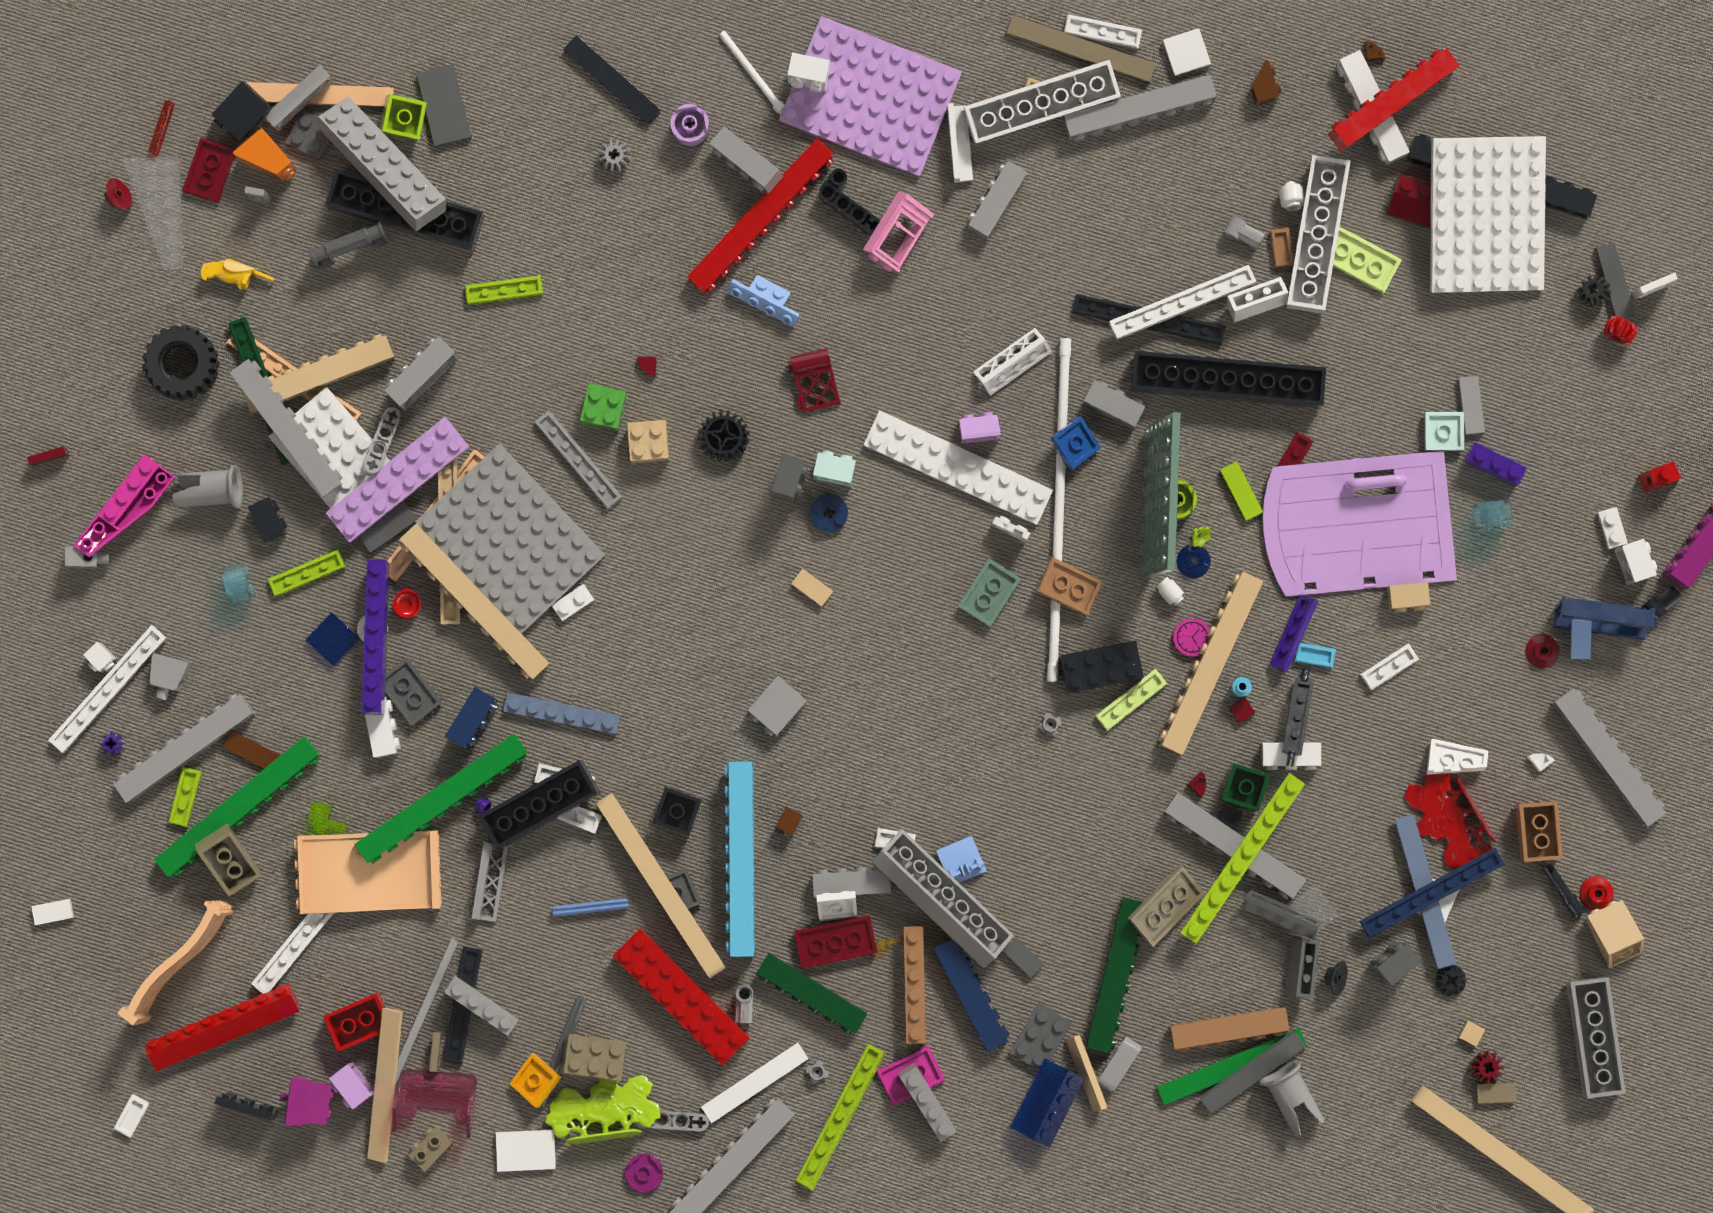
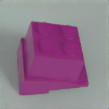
[280,1074,333,1126]

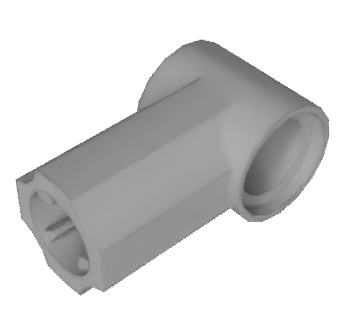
[1223,216,1265,249]
[735,984,754,1023]

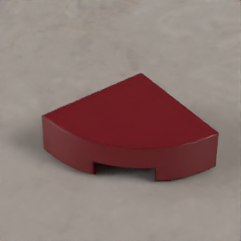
[637,356,657,377]
[1187,771,1206,798]

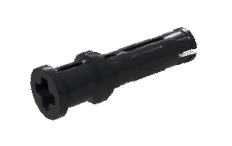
[1542,863,1587,919]

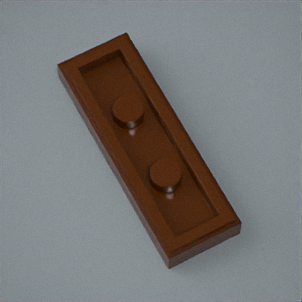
[223,730,281,769]

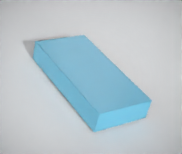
[1294,643,1336,668]

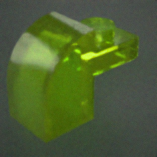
[309,802,350,835]

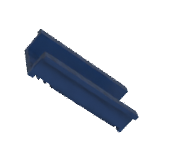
[1553,596,1656,640]

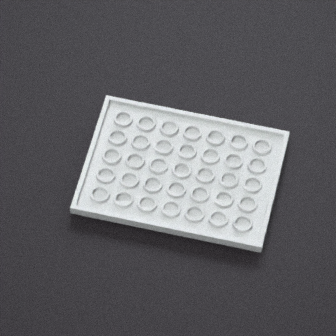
[1430,136,1546,293]

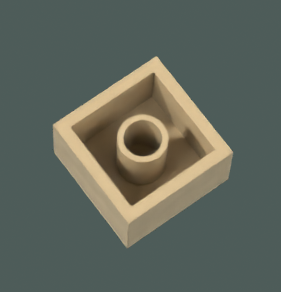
[627,420,670,463]

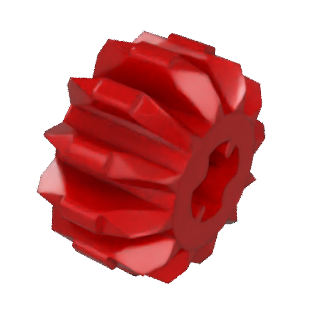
[1603,316,1638,345]

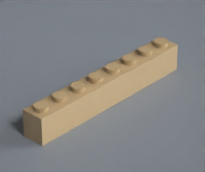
[242,334,395,414]

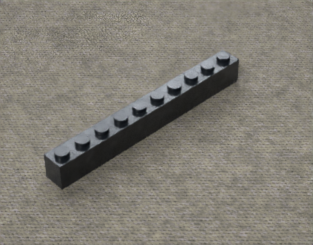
[1406,134,1598,219]

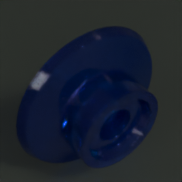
[1177,544,1211,578]

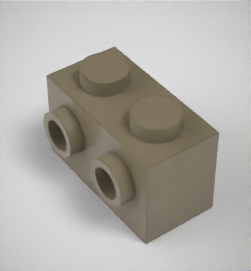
[408,1126,454,1172]

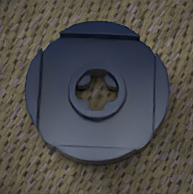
[810,494,848,533]

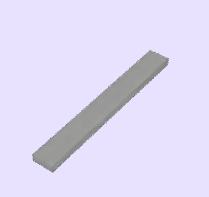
[396,938,458,1082]

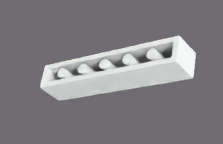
[1336,50,1410,165]

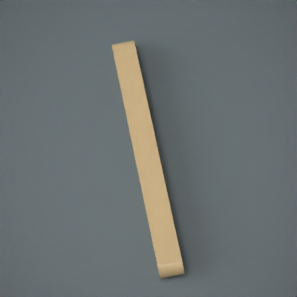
[596,793,726,978]
[1411,1085,1595,1213]

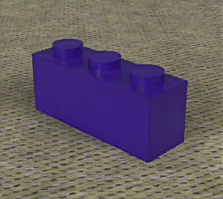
[1463,442,1527,487]

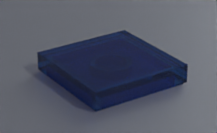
[306,612,360,666]

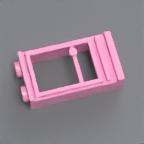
[863,192,934,272]

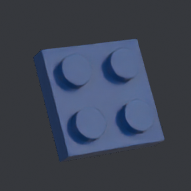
[1050,416,1101,470]

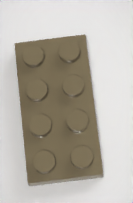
[1127,865,1205,947]

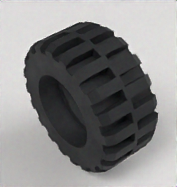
[142,325,219,401]

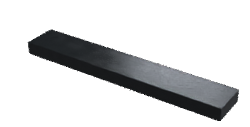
[564,35,661,125]
[443,946,483,1064]

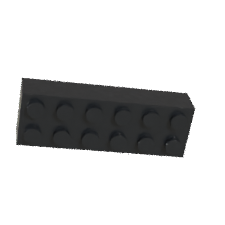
[479,760,601,850]

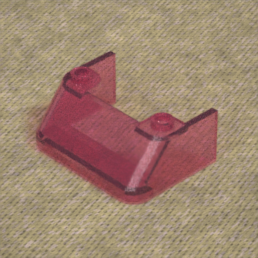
[392,1069,477,1138]

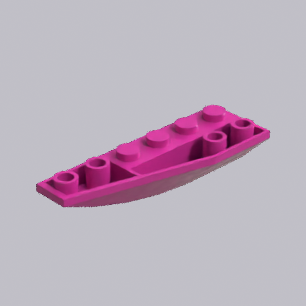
[73,454,175,557]

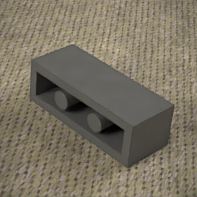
[1285,938,1320,999]

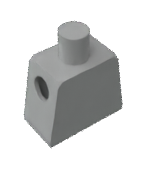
[65,547,109,569]
[150,653,192,700]

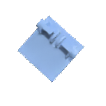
[936,836,986,883]

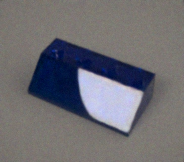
[1010,1058,1085,1148]

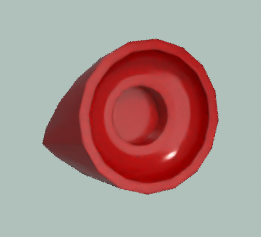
[393,587,421,620]

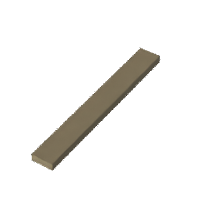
[1006,15,1156,83]

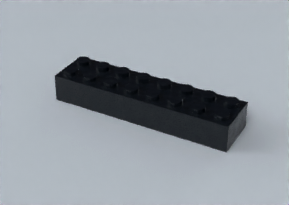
[325,169,485,252]

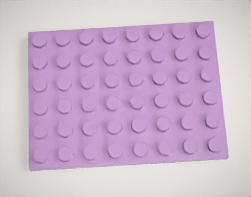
[779,16,962,177]

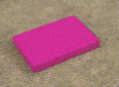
[877,1045,945,1106]

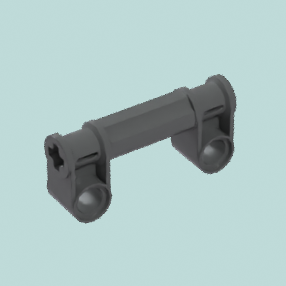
[309,222,388,269]

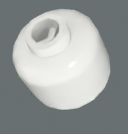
[1279,181,1305,211]

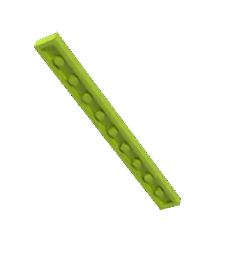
[1180,773,1305,944]

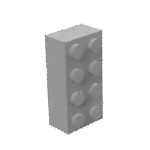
[384,336,459,411]

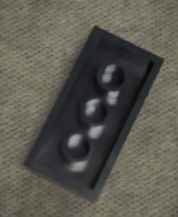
[1059,640,1144,694]

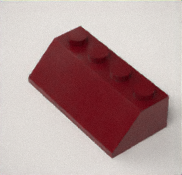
[1386,174,1431,228]

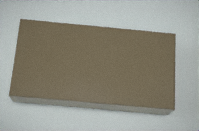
[429,1032,442,1072]
[1476,1082,1517,1104]

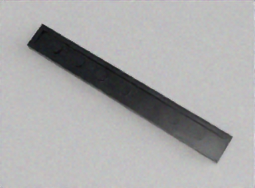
[1072,294,1226,345]

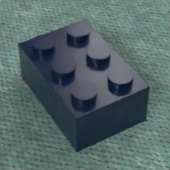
[445,687,499,749]

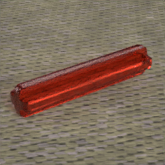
[148,100,175,156]

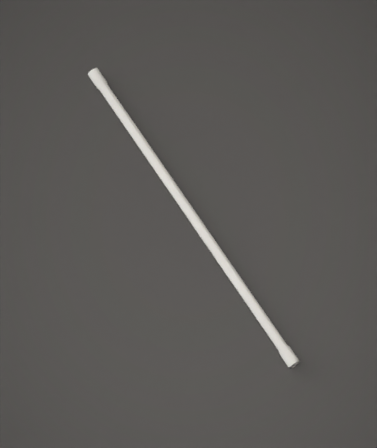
[1047,338,1071,682]

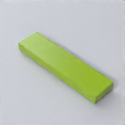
[465,275,543,305]
[267,550,346,597]

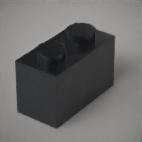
[248,497,288,543]

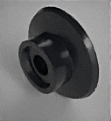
[1325,961,1348,995]

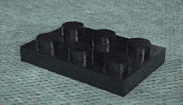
[214,1092,279,1120]

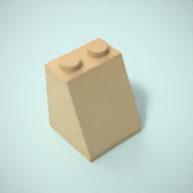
[1587,900,1644,968]

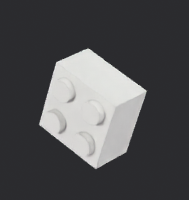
[787,52,830,92]
[1614,539,1658,585]

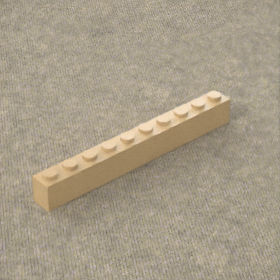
[400,524,550,679]
[1158,571,1264,755]

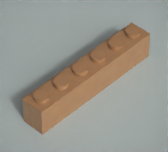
[903,926,926,1044]
[1169,1007,1289,1052]

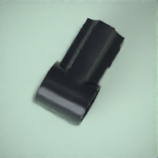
[1641,585,1682,621]

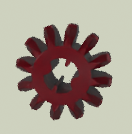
[1470,1050,1504,1084]

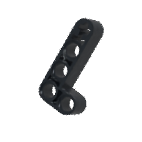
[819,168,880,237]

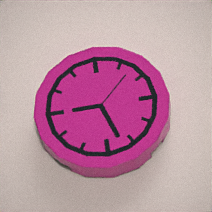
[1173,618,1210,657]

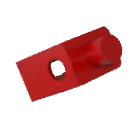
[1638,461,1681,493]

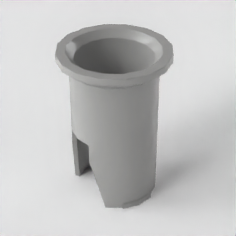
[172,465,243,508]
[1260,1061,1325,1136]

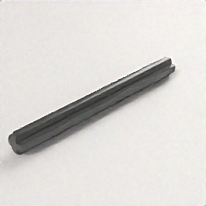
[540,997,586,1108]

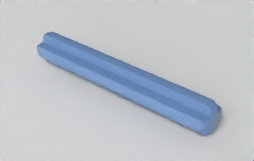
[552,898,629,917]

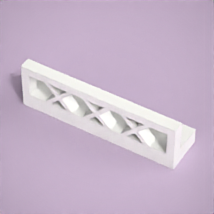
[947,103,973,183]
[973,328,1052,396]

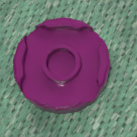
[625,1153,663,1192]

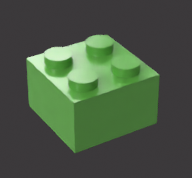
[580,383,627,431]

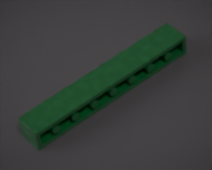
[1086,897,1143,1053]

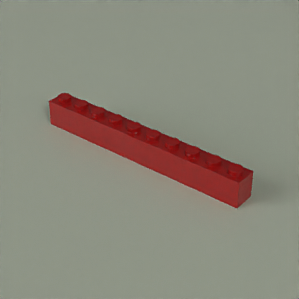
[687,138,834,295]

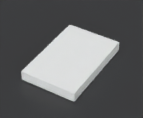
[496,1130,556,1172]

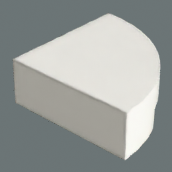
[1527,753,1555,772]

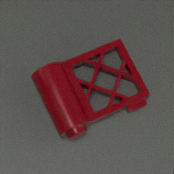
[787,348,841,412]

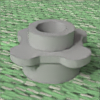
[1039,713,1062,735]
[806,1060,829,1083]

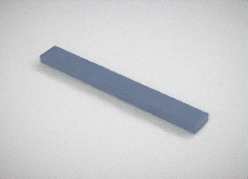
[1394,814,1457,969]

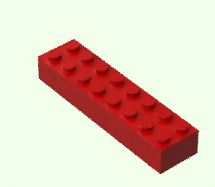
[613,928,750,1065]

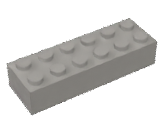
[1566,977,1626,1099]

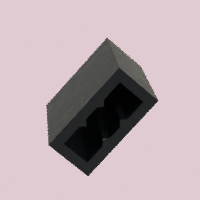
[211,81,273,141]

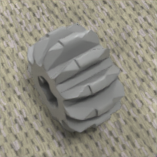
[599,140,631,172]

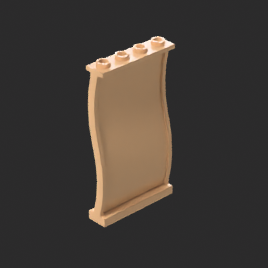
[294,830,442,914]
[117,900,234,1025]

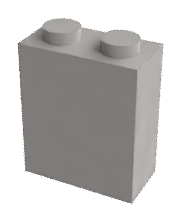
[748,676,807,736]

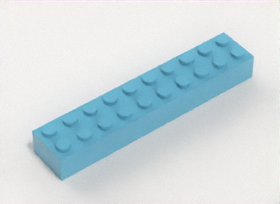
[725,762,755,957]

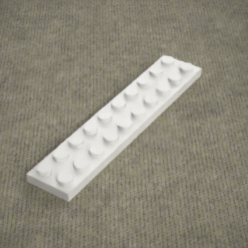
[863,410,1053,525]

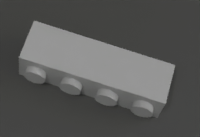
[709,127,783,194]
[967,161,1028,240]
[812,866,891,897]
[443,975,519,1036]
[898,1063,957,1142]

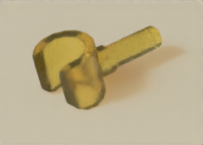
[876,938,904,950]

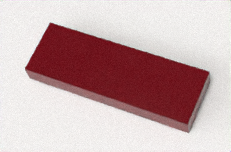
[1276,432,1314,467]

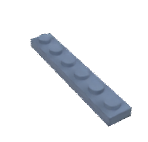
[503,692,620,734]

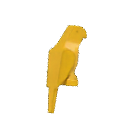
[201,259,274,290]

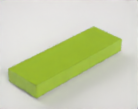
[1220,461,1263,521]
[168,767,202,827]

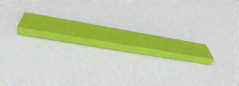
[796,1044,886,1191]

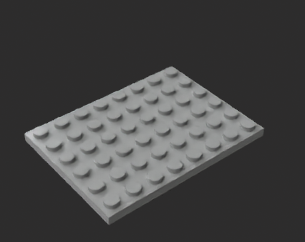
[416,443,605,634]

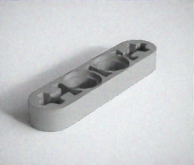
[362,407,401,476]
[635,1110,709,1131]

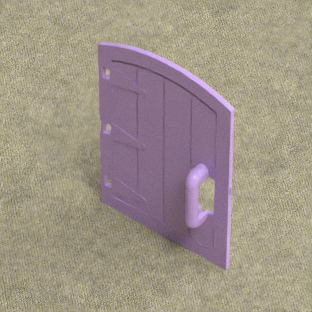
[1263,451,1457,597]

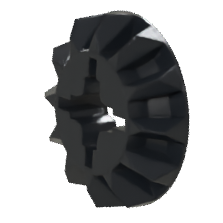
[1435,965,1467,996]

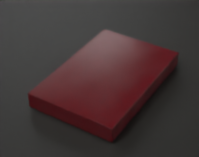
[182,137,236,204]

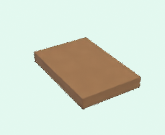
[1036,557,1102,617]

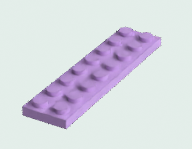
[326,417,470,543]

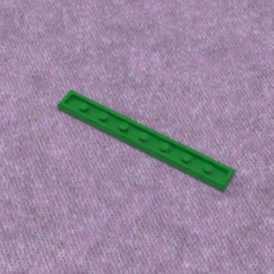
[1157,1028,1307,1105]

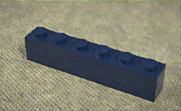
[934,938,1009,1052]

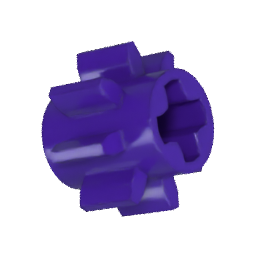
[100,732,126,756]

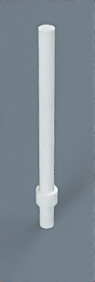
[719,31,785,115]

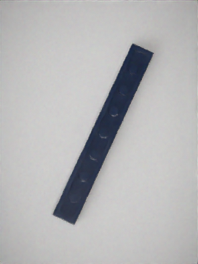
[1359,848,1505,938]

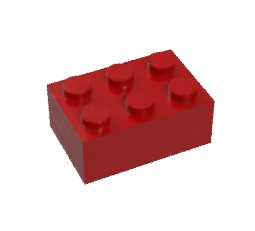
[323,992,386,1052]

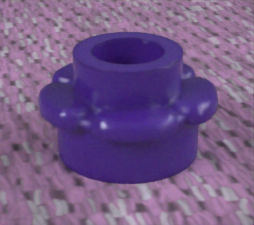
[474,797,492,814]

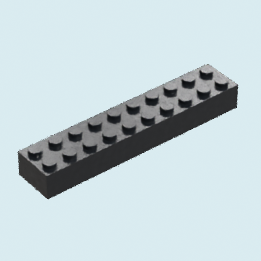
[1130,351,1326,408]

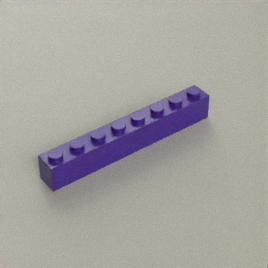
[362,559,390,715]

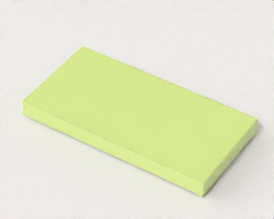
[1333,227,1402,294]

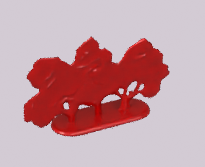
[1404,771,1497,869]

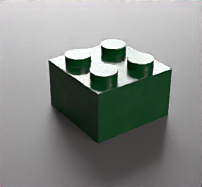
[1220,763,1270,812]

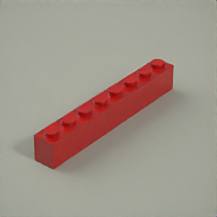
[1327,47,1460,152]
[145,983,300,1071]

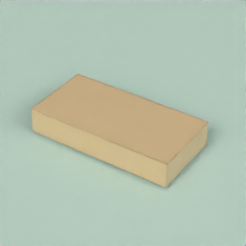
[791,569,833,607]

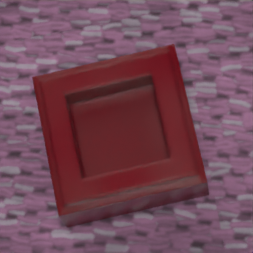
[1229,697,1256,723]

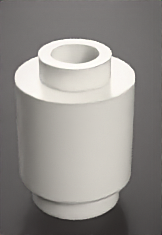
[1156,577,1184,606]

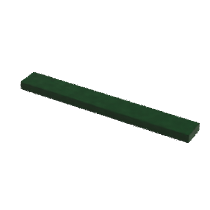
[228,316,290,466]

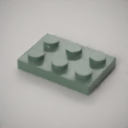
[958,558,1021,627]

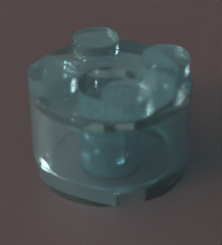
[1471,498,1513,531]
[220,563,255,605]

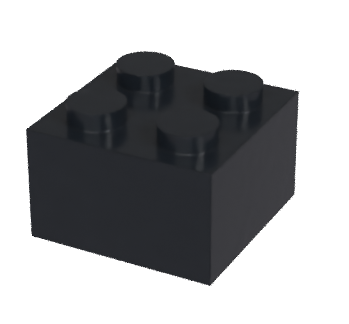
[653,787,702,836]

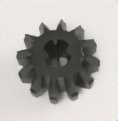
[1578,274,1611,307]

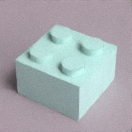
[813,451,856,487]

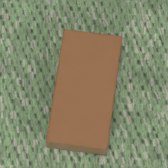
[1270,228,1294,269]

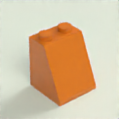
[233,128,297,182]

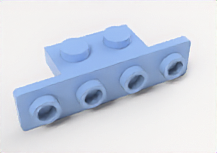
[727,275,799,327]

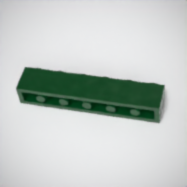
[757,953,868,1034]

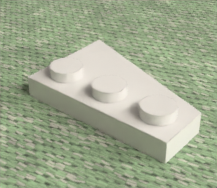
[1426,739,1488,774]

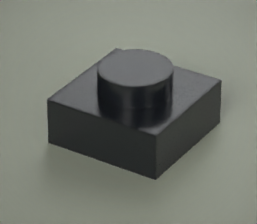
[1216,803,1243,830]

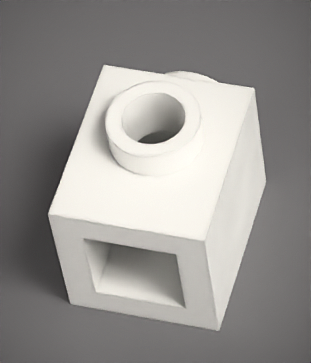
[84,642,117,672]

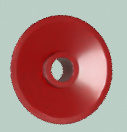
[1579,876,1614,910]

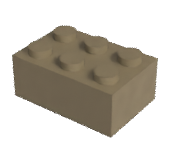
[195,823,262,897]
[561,1034,626,1082]

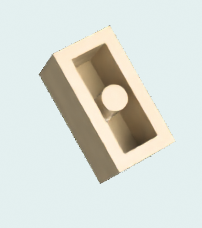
[1387,582,1430,613]

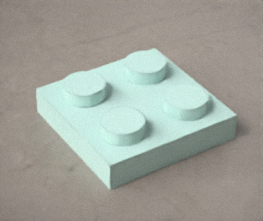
[1424,412,1464,451]

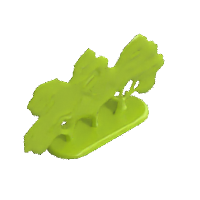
[545,1075,660,1144]

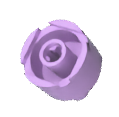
[670,104,710,146]

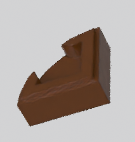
[1364,41,1385,61]

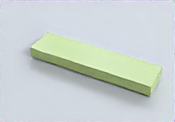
[1095,669,1167,731]

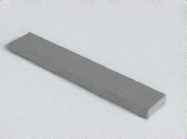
[534,410,623,510]

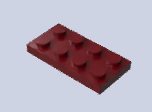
[794,915,878,969]

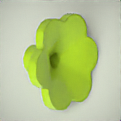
[1192,527,1211,547]

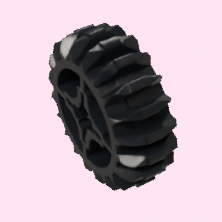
[698,410,750,462]

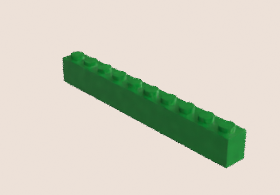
[354,733,527,864]
[154,737,321,878]

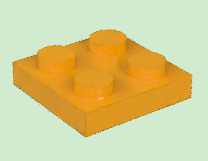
[510,1053,561,1108]

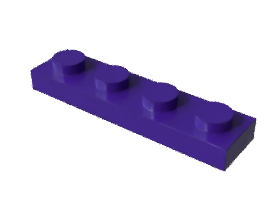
[1269,595,1318,672]

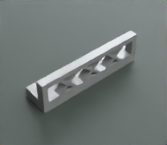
[264,65,333,131]
[472,842,508,922]

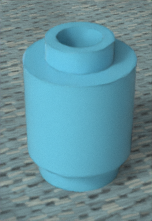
[1231,677,1252,697]

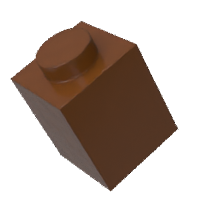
[775,806,803,837]

